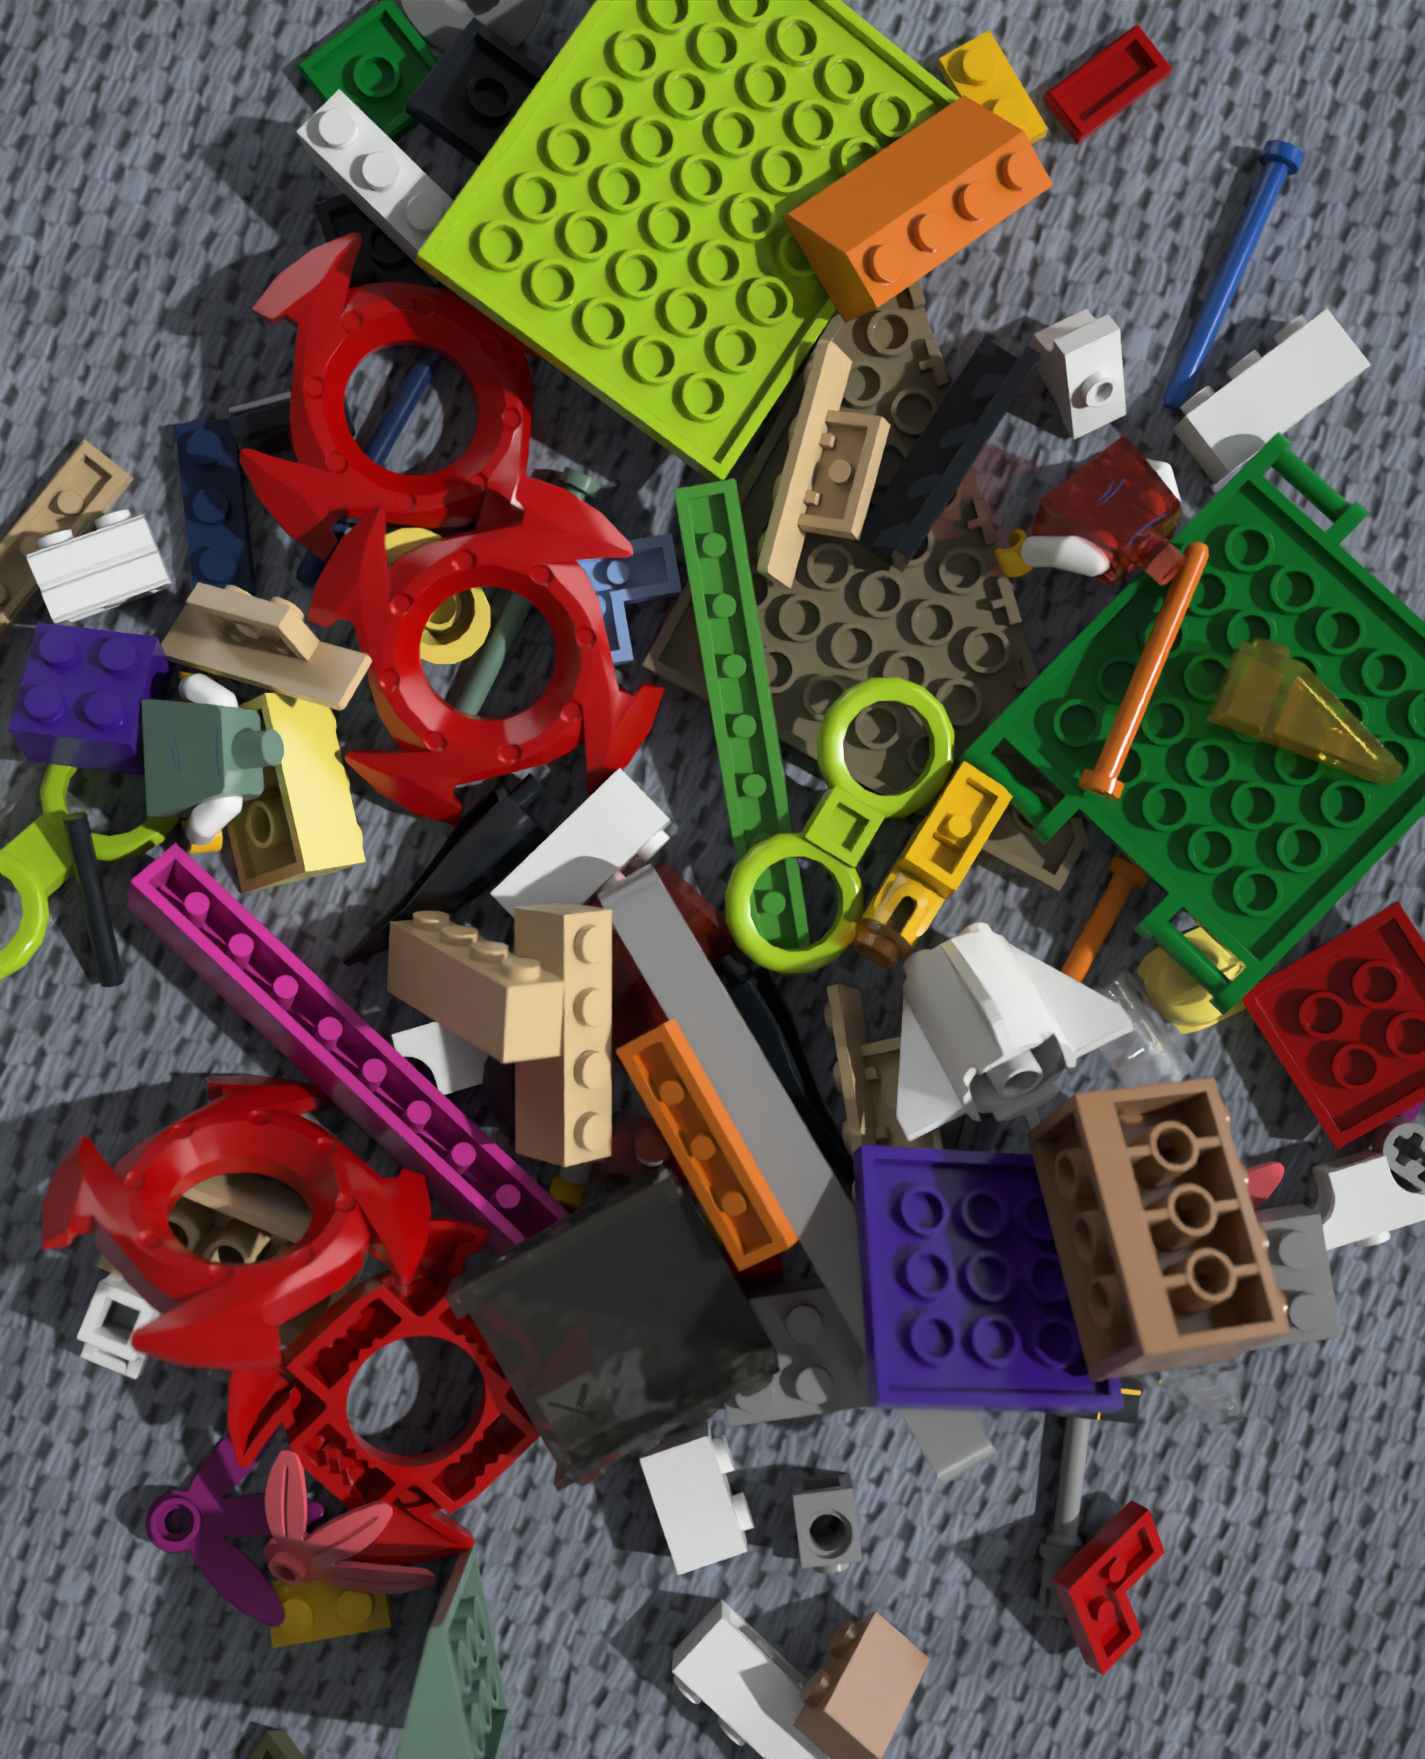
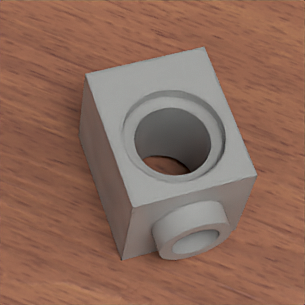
[790,1473,862,1574]

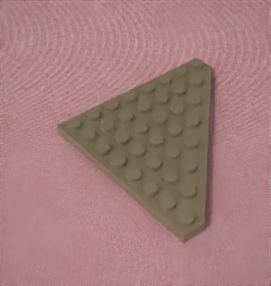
[642,280,1088,892]

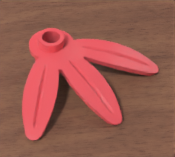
[263,1449,437,1594]

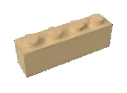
[514,902,612,1167]
[387,911,565,1063]

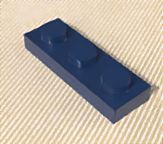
[175,418,257,595]

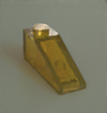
[1207,638,1403,786]

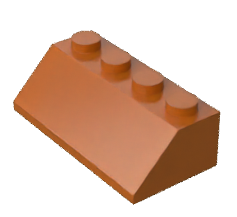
[783,95,1053,323]

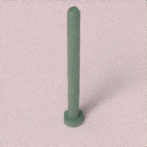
[455,467,602,715]

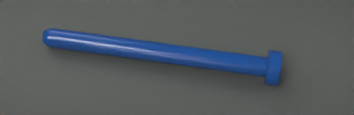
[1163,140,1304,411]

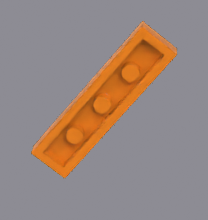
[615,1018,798,1271]

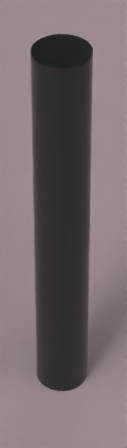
[62,812,125,987]

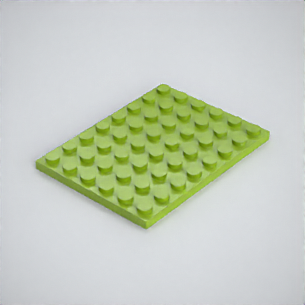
[414,0,959,482]

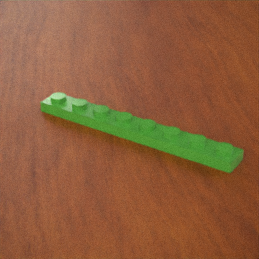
[674,478,812,966]

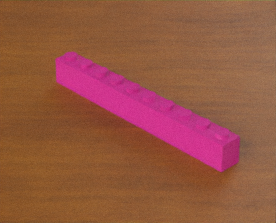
[126,843,575,1315]

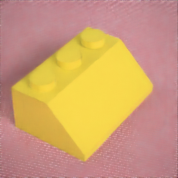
[227,692,366,894]

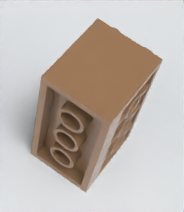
[1027,1078,1290,1382]

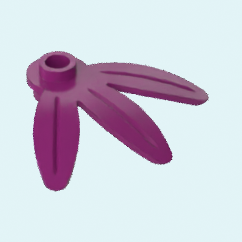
[146,1425,325,1627]

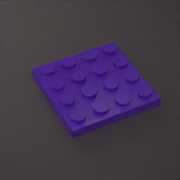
[853,1145,1124,1413]

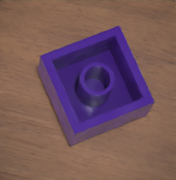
[8,622,171,775]

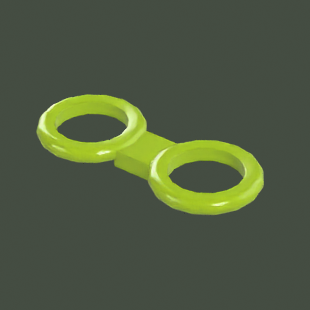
[724,676,955,975]
[0,764,180,981]

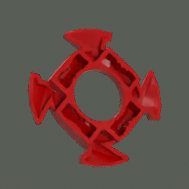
[239,232,545,562]
[307,474,665,826]
[42,1075,431,1369]
[227,1218,594,1564]

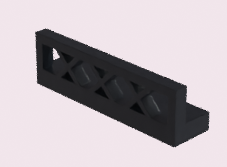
[853,337,1042,573]

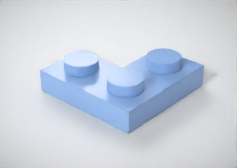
[577,533,682,666]

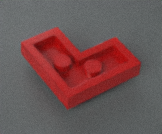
[1051,1500,1165,1675]

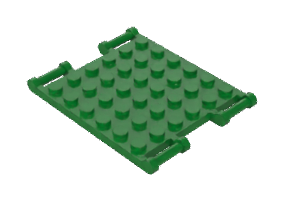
[957,432,1425,1015]

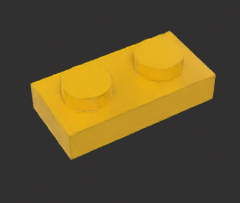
[937,30,1048,144]
[269,1563,394,1648]

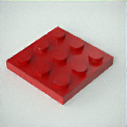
[1241,901,1425,1149]

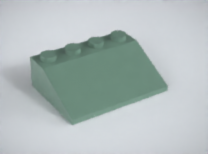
[396,1544,511,1759]

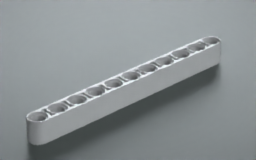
[597,863,998,1485]

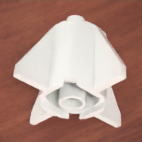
[896,922,1134,1142]

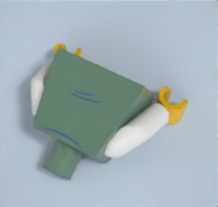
[141,671,284,855]

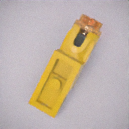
[853,761,1013,969]

